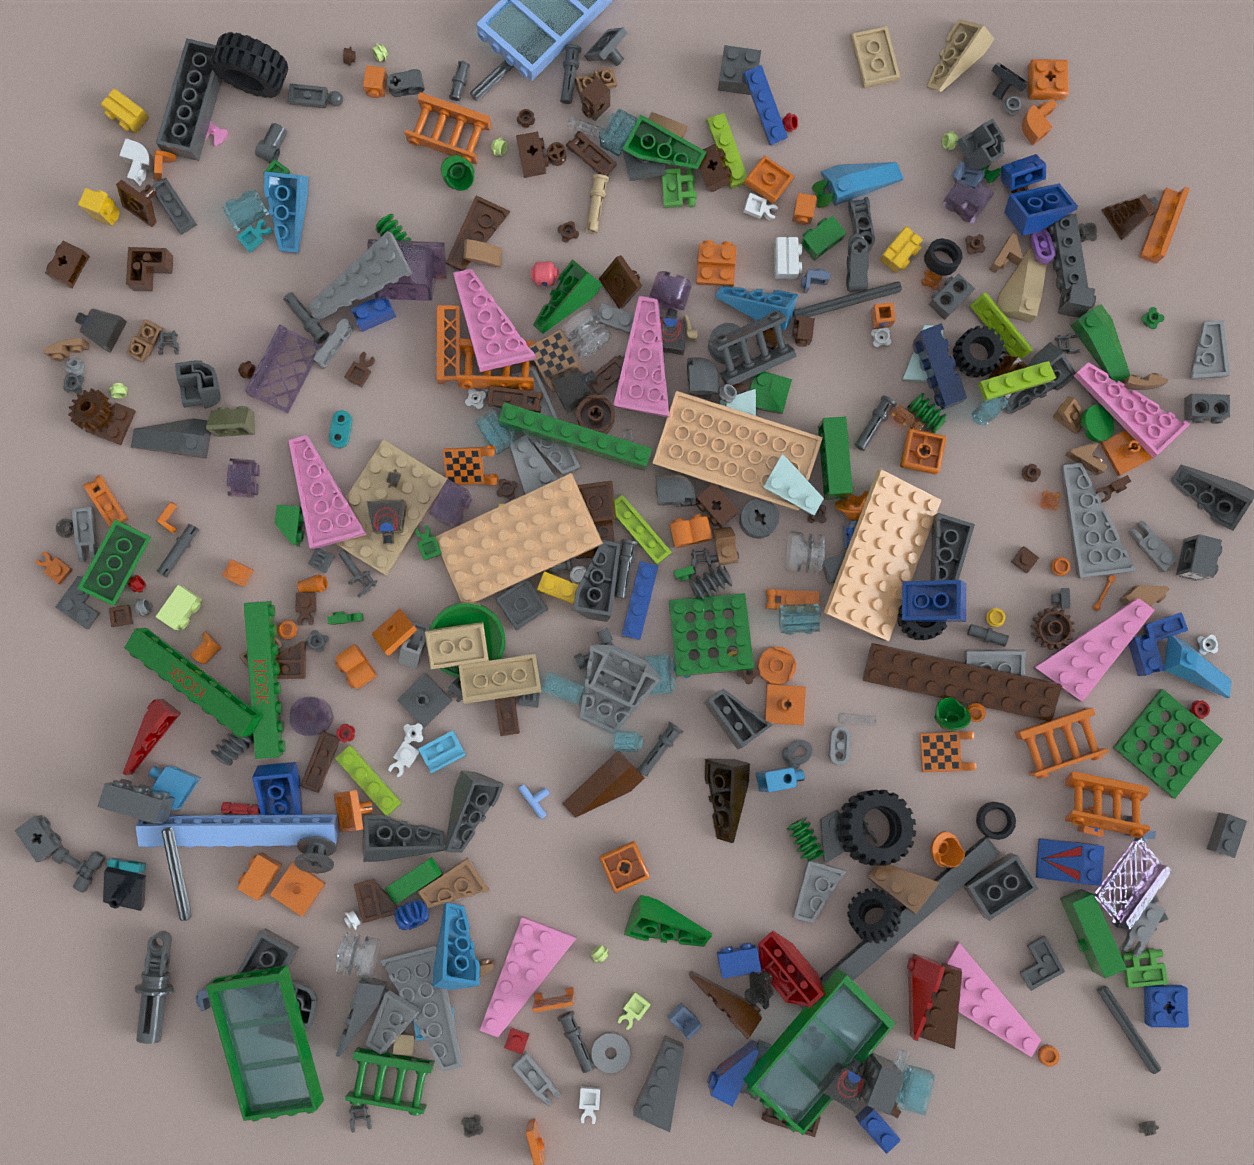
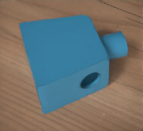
[148,765,201,810]
[755,767,805,793]

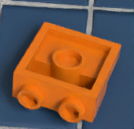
[696,240,737,287]

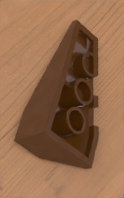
[562,750,645,818]
[689,971,762,1040]

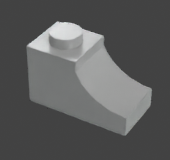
[398,621,430,669]

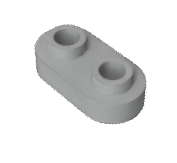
[829,726,851,765]

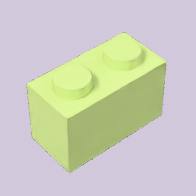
[156,585,203,631]

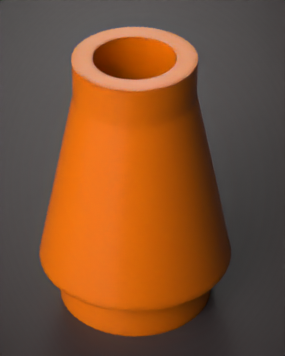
[297,574,328,593]

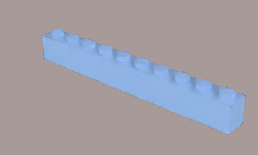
[136,814,339,848]

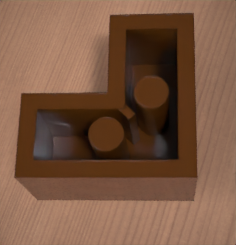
[126,247,173,291]

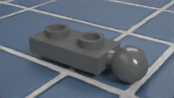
[287,83,343,108]

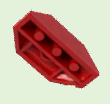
[758,930,825,1007]

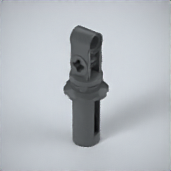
[135,931,174,1044]

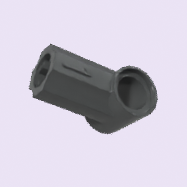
[255,123,287,162]

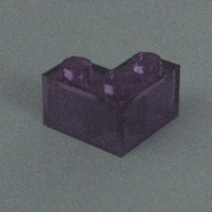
[942,179,995,224]

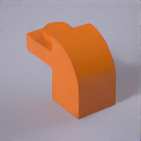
[1022,99,1058,145]

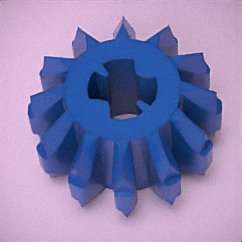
[394,900,429,930]

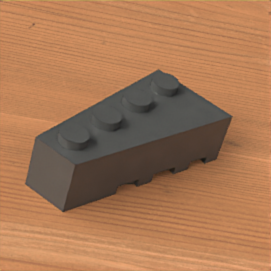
[930,513,975,581]

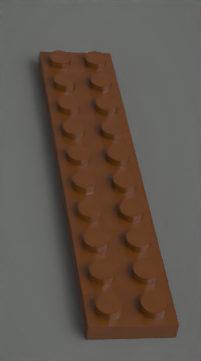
[862,643,1062,721]

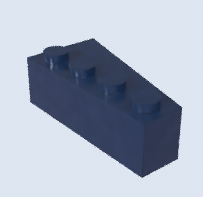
[912,323,967,410]

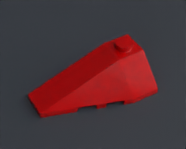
[123,699,181,775]
[907,954,945,1041]

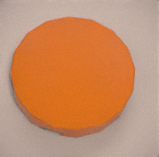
[757,646,796,685]

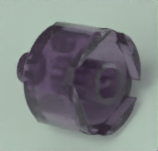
[649,271,692,311]
[227,458,260,498]
[289,697,334,736]

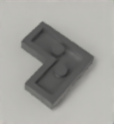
[55,576,100,629]
[1020,935,1065,991]

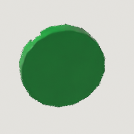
[1081,405,1114,443]

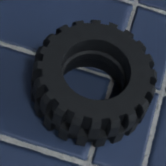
[210,32,289,98]
[836,789,916,866]

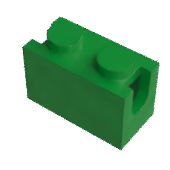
[801,215,846,261]

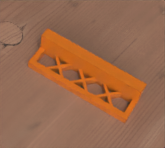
[1139,187,1190,264]
[437,305,460,384]

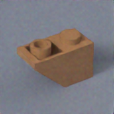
[1120,585,1170,607]

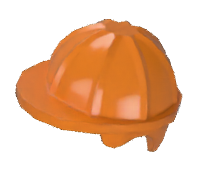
[835,491,869,521]
[930,831,965,867]

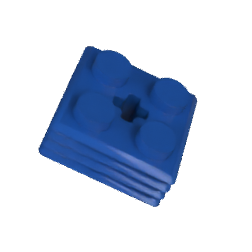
[1144,985,1189,1028]

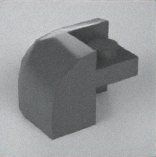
[956,119,1006,170]
[687,357,720,399]
[175,360,221,409]
[656,474,696,507]
[274,980,317,1029]

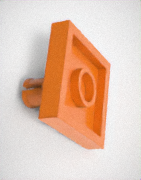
[1100,430,1153,476]
[765,684,806,725]
[334,790,373,832]

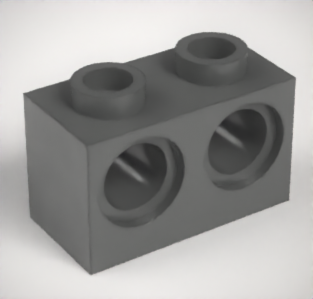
[929,273,975,320]
[1184,394,1230,424]

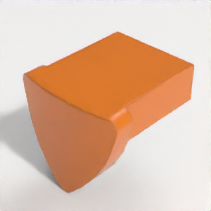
[153,150,176,180]
[156,501,177,533]
[190,631,222,665]

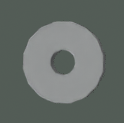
[591,1032,630,1073]

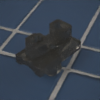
[744,970,774,1010]

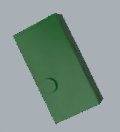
[818,416,853,500]
[77,519,151,606]
[1060,889,1127,979]

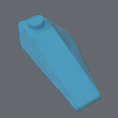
[821,162,904,206]
[264,172,309,253]
[715,286,798,330]
[1164,635,1231,698]
[432,903,480,990]

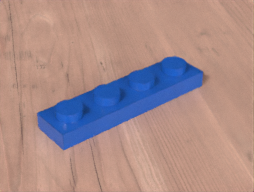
[743,65,788,145]
[622,561,658,640]

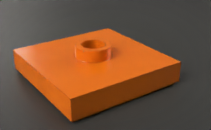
[743,155,795,204]
[372,609,417,656]
[270,862,326,917]
[526,1119,545,1165]

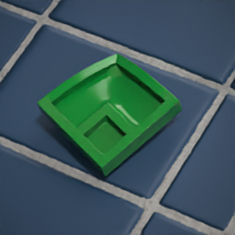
[749,371,792,414]

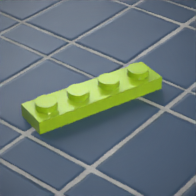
[706,113,747,189]
[969,292,1034,360]
[978,361,1056,401]
[615,494,672,565]
[335,745,402,816]

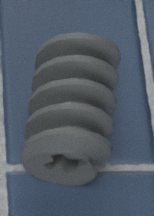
[689,566,732,599]
[211,733,254,766]

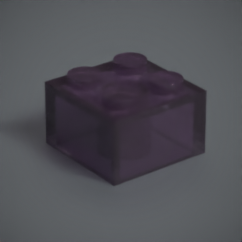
[429,479,473,528]

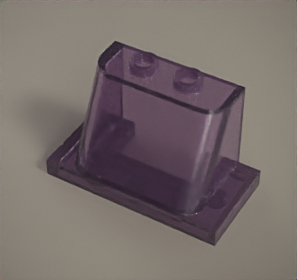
[367,239,447,301]

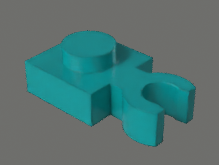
[237,219,272,253]
[107,858,146,873]

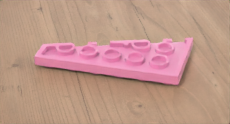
[453,269,536,372]
[613,296,670,418]
[1074,362,1190,458]
[288,435,367,549]
[1034,598,1155,702]
[480,916,577,1037]
[945,941,1041,1057]

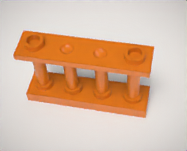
[404,92,492,164]
[457,338,536,391]
[1015,708,1109,779]
[1065,771,1150,838]

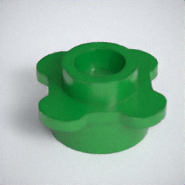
[1141,307,1164,329]

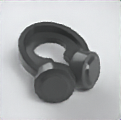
[782,740,812,769]

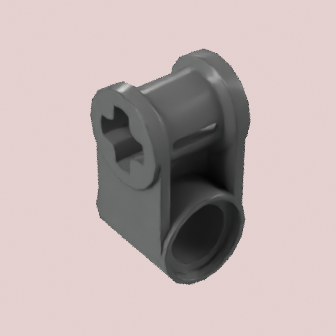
[387,69,425,97]

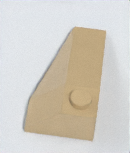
[927,19,995,92]
[996,247,1047,323]

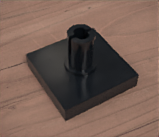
[991,62,1029,100]
[103,867,146,911]

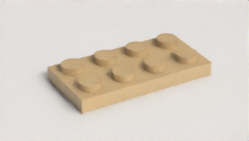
[458,654,541,704]

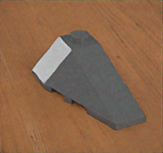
[1001,342,1076,414]
[131,418,211,459]
[1171,464,1254,531]
[573,540,621,622]
[444,771,504,853]
[363,815,445,862]
[336,975,389,1057]

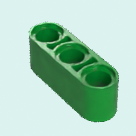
[385,857,443,905]

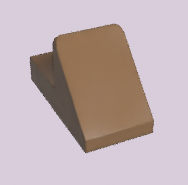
[989,233,1023,273]
[1053,396,1083,434]
[1065,443,1107,475]
[712,527,738,566]

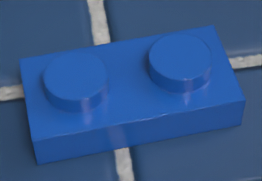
[1143,612,1188,642]

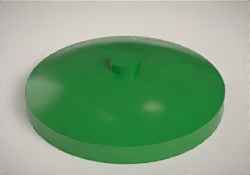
[429,602,505,678]

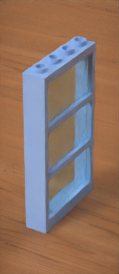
[476,0,613,81]

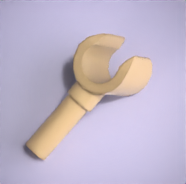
[684,315,697,341]

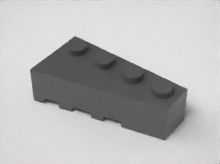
[633,1035,684,1132]

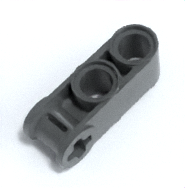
[848,197,875,253]
[846,234,869,291]

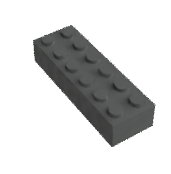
[156,38,222,161]

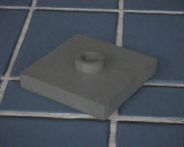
[623,150,666,181]
[495,579,548,631]

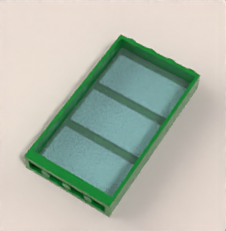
[206,965,324,1122]
[743,968,896,1135]

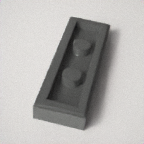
[151,178,197,235]

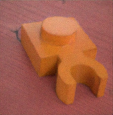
[35,552,73,584]

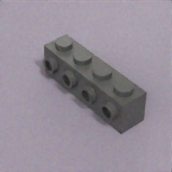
[1047,214,1088,295]

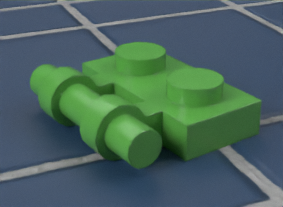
[662,168,697,208]
[1122,948,1168,988]

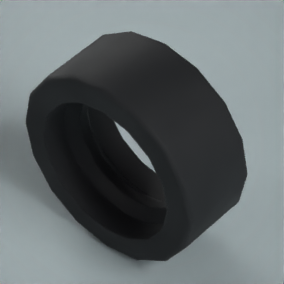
[924,238,963,276]
[976,802,1016,840]

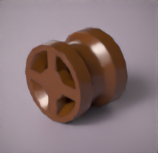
[547,142,566,166]

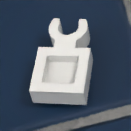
[743,193,778,221]
[388,741,420,777]
[579,1086,600,1124]

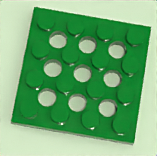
[669,593,754,677]
[1112,689,1223,799]

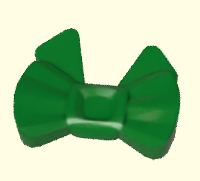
[980,163,1001,183]
[812,179,835,208]

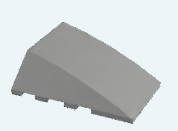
[580,645,662,734]

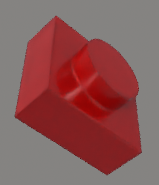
[504,1027,529,1055]

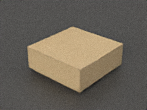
[393,1033,416,1056]

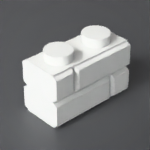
[774,237,802,280]

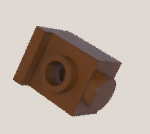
[792,316,815,347]

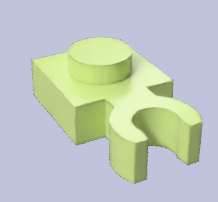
[618,991,651,1030]

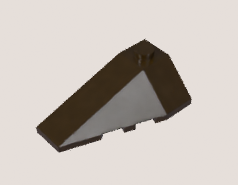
[705,758,750,843]

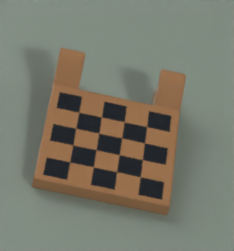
[529,329,585,392]

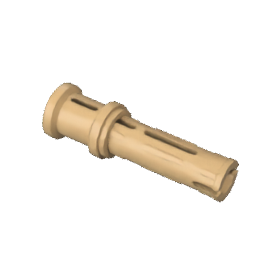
[586,174,609,233]

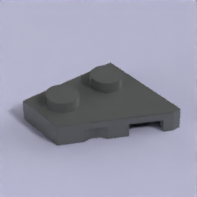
[820,810,845,863]

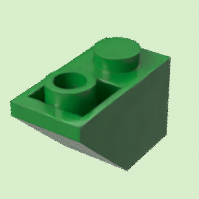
[275,505,305,547]

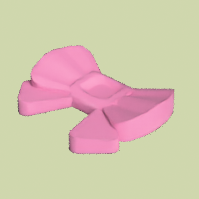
[205,121,228,146]

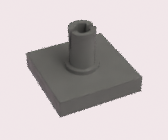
[584,27,628,66]
[397,673,453,728]

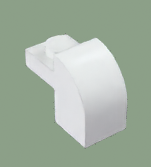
[119,139,154,186]

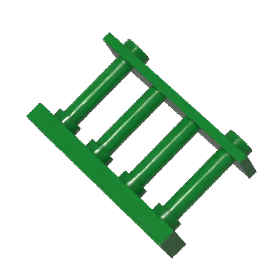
[345,1047,435,1116]

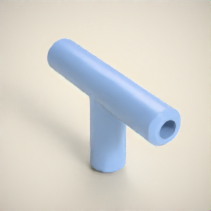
[518,784,550,819]

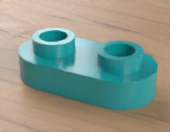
[329,410,352,449]

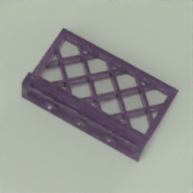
[245,324,322,414]
[1094,837,1172,930]

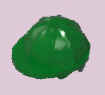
[440,155,475,191]
[934,697,971,731]

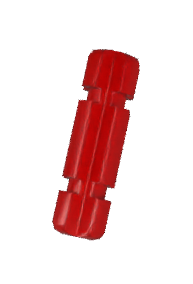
[221,802,260,815]

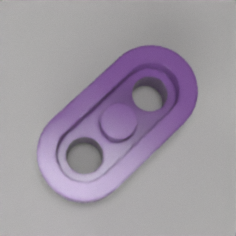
[1030,229,1055,264]

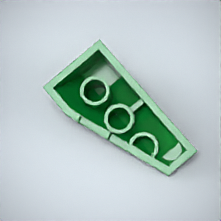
[623,114,706,169]
[533,259,603,334]
[1070,304,1130,382]
[624,895,712,947]

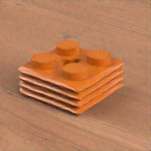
[1028,59,1069,100]
[900,429,946,475]
[599,841,650,893]

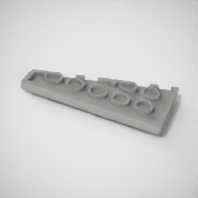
[308,231,412,320]
[483,365,580,476]
[509,435,558,494]
[1061,463,1137,578]
[380,946,463,1072]

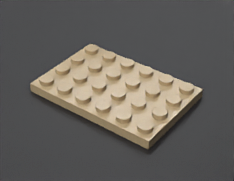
[335,439,447,576]

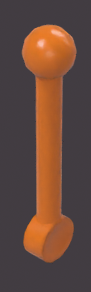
[1093,575,1116,611]

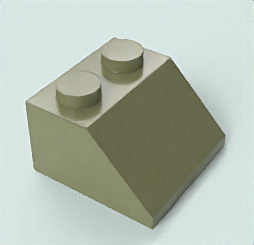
[206,406,255,437]

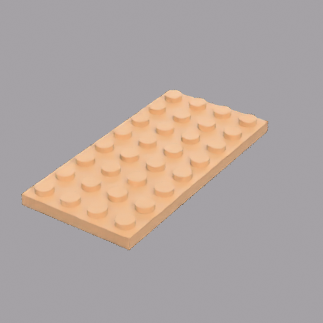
[652,391,823,511]
[823,470,941,641]
[436,473,603,603]

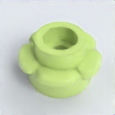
[372,43,388,62]
[942,131,958,150]
[491,137,508,156]
[108,383,128,399]
[590,944,608,963]

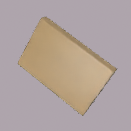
[851,26,901,88]
[425,622,489,669]

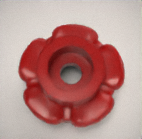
[782,113,798,132]
[128,575,146,592]
[1190,700,1210,719]
[336,724,355,743]

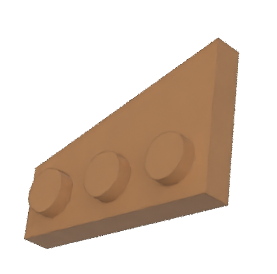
[418,857,489,908]
[867,865,940,915]

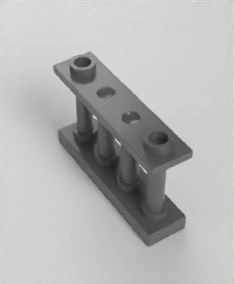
[710,311,797,385]

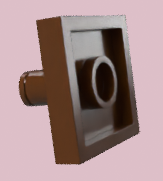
[116,180,157,227]
[598,255,642,309]
[578,481,616,522]

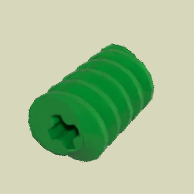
[375,214,414,256]
[907,393,947,433]
[786,817,825,862]

